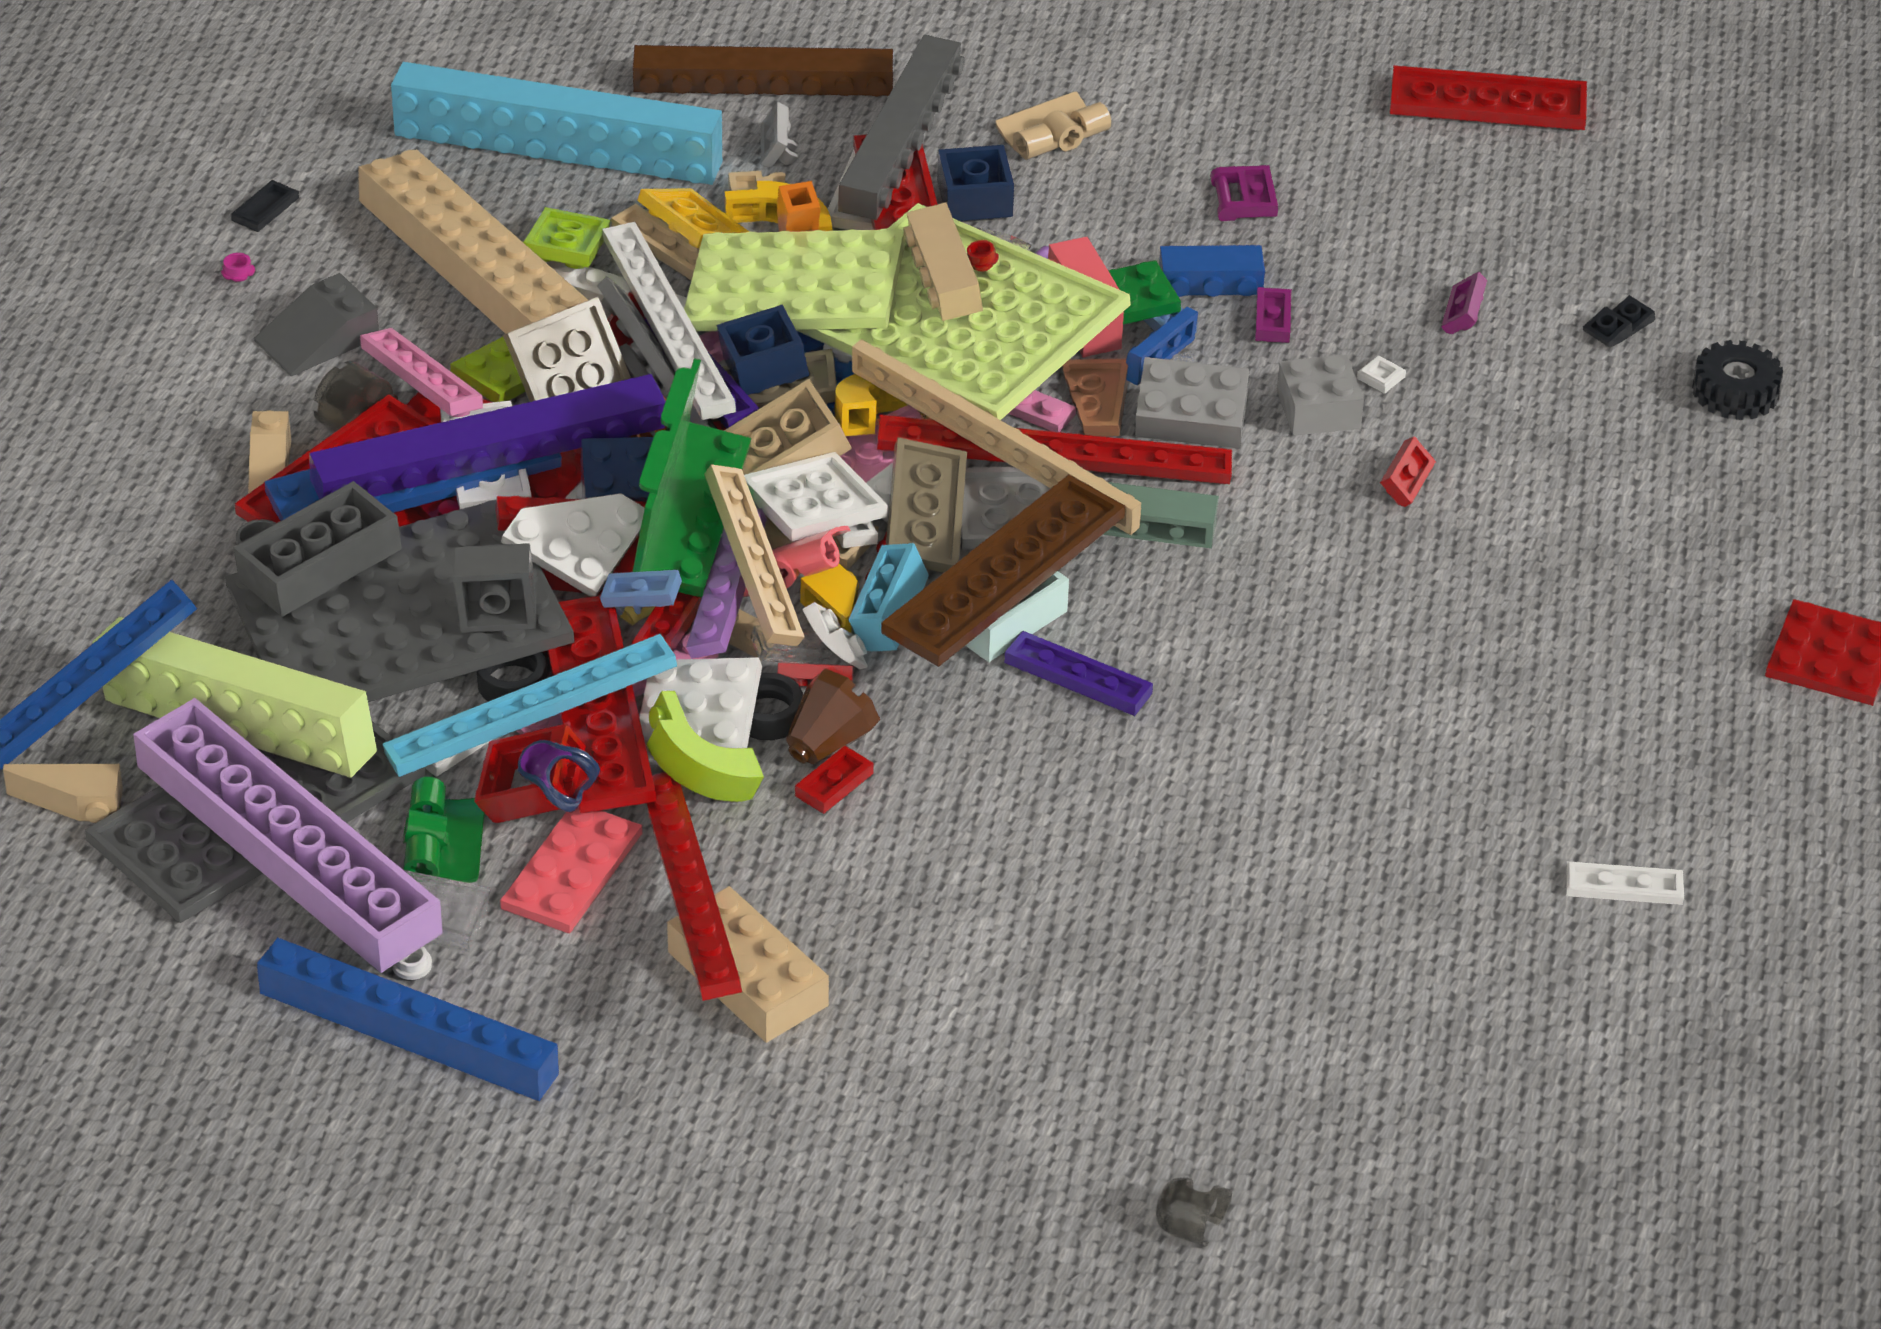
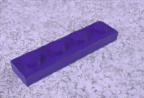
[1004,631,1153,716]

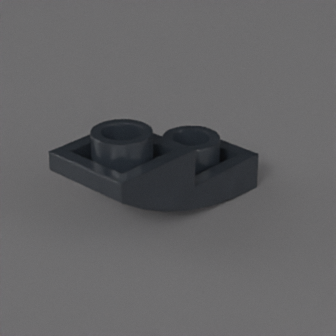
[1583,295,1655,347]

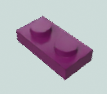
[1441,271,1487,334]
[1255,287,1292,343]

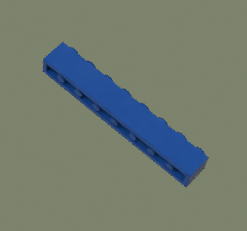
[257,937,559,1101]

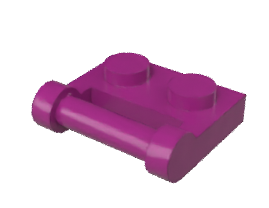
[1210,165,1278,221]

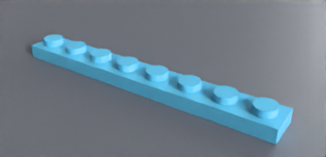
[383,634,677,777]

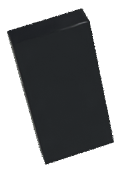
[231,180,299,232]

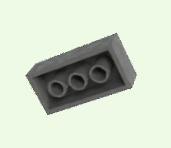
[233,481,402,617]

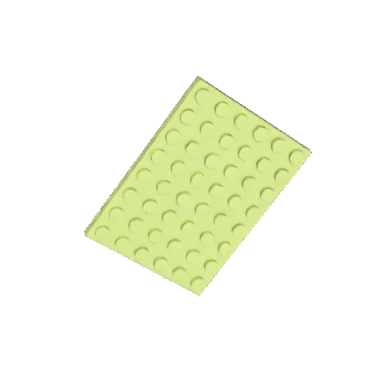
[796,203,1131,420]

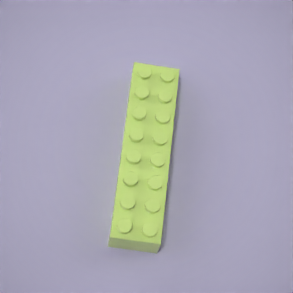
[92,617,377,778]

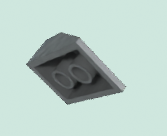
[254,273,379,377]

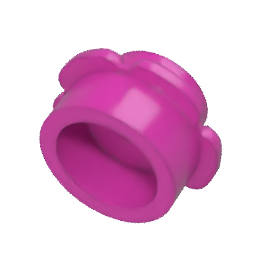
[221,253,255,282]

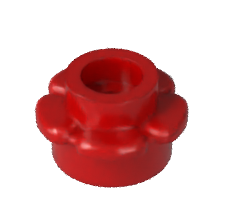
[967,240,999,272]

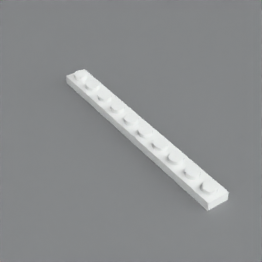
[603,222,736,420]

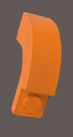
[777,181,821,232]

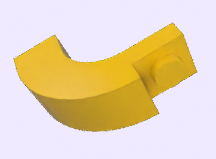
[725,181,832,231]
[834,374,908,436]

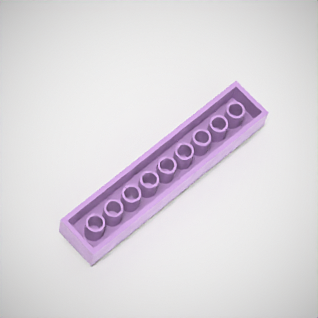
[133,698,443,973]

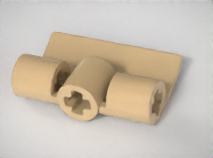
[996,92,1111,160]

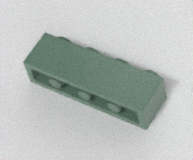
[1103,482,1219,549]

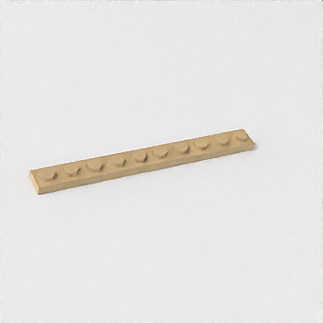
[852,339,1141,535]

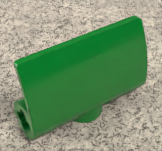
[403,777,484,883]

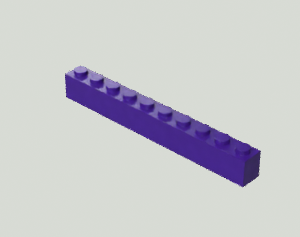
[309,374,666,500]

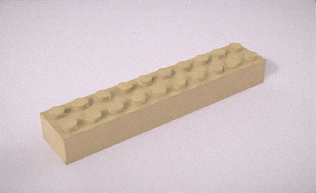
[358,149,588,334]

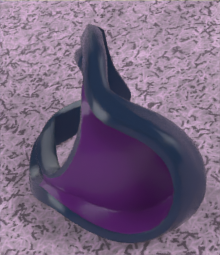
[518,740,600,812]

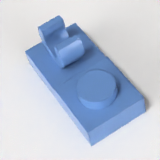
[600,570,682,615]

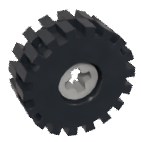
[1692,340,1783,420]

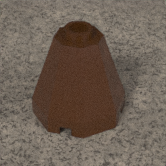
[786,669,880,765]

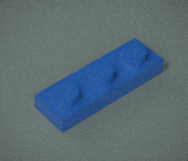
[1126,307,1198,386]

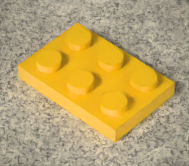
[637,188,749,249]

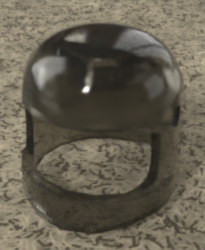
[1156,1177,1232,1247]

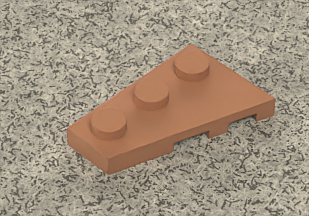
[1061,359,1128,437]

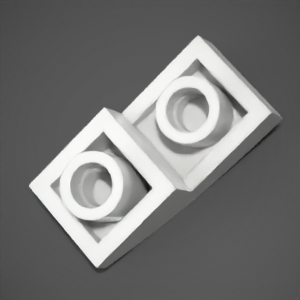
[802,602,868,669]

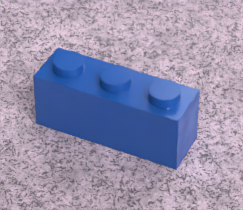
[1159,245,1265,297]

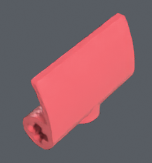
[743,526,851,597]

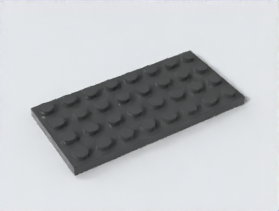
[85,720,426,923]

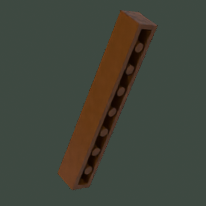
[633,45,893,97]

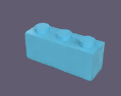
[848,543,929,652]

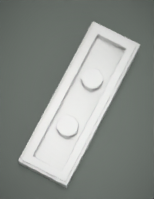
[1566,861,1684,905]

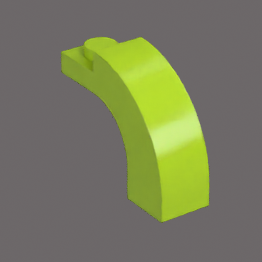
[646,691,764,802]

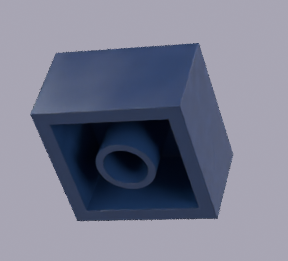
[937,145,1014,221]
[716,304,809,395]
[580,437,654,502]

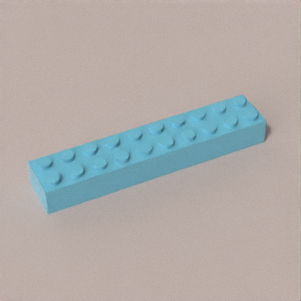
[391,62,723,185]

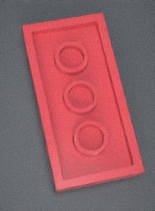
[500,806,643,934]

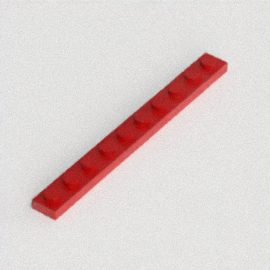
[877,415,1232,484]
[645,773,742,1001]

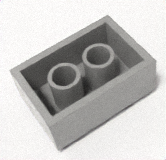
[1135,357,1249,448]

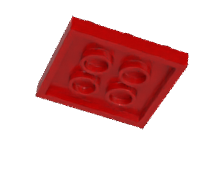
[1765,599,1881,706]

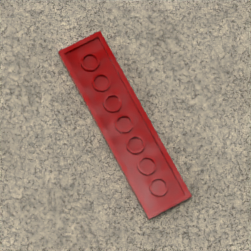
[547,595,656,813]

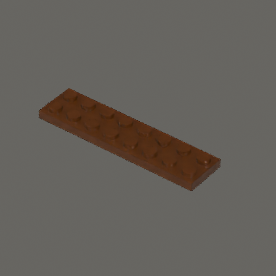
[881,474,1126,667]

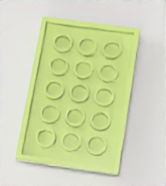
[684,229,906,332]

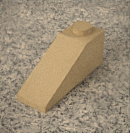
[248,410,291,494]
[3,764,123,823]

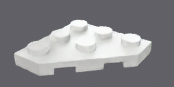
[501,494,645,597]

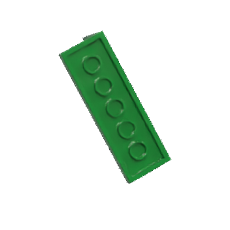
[633,358,752,598]

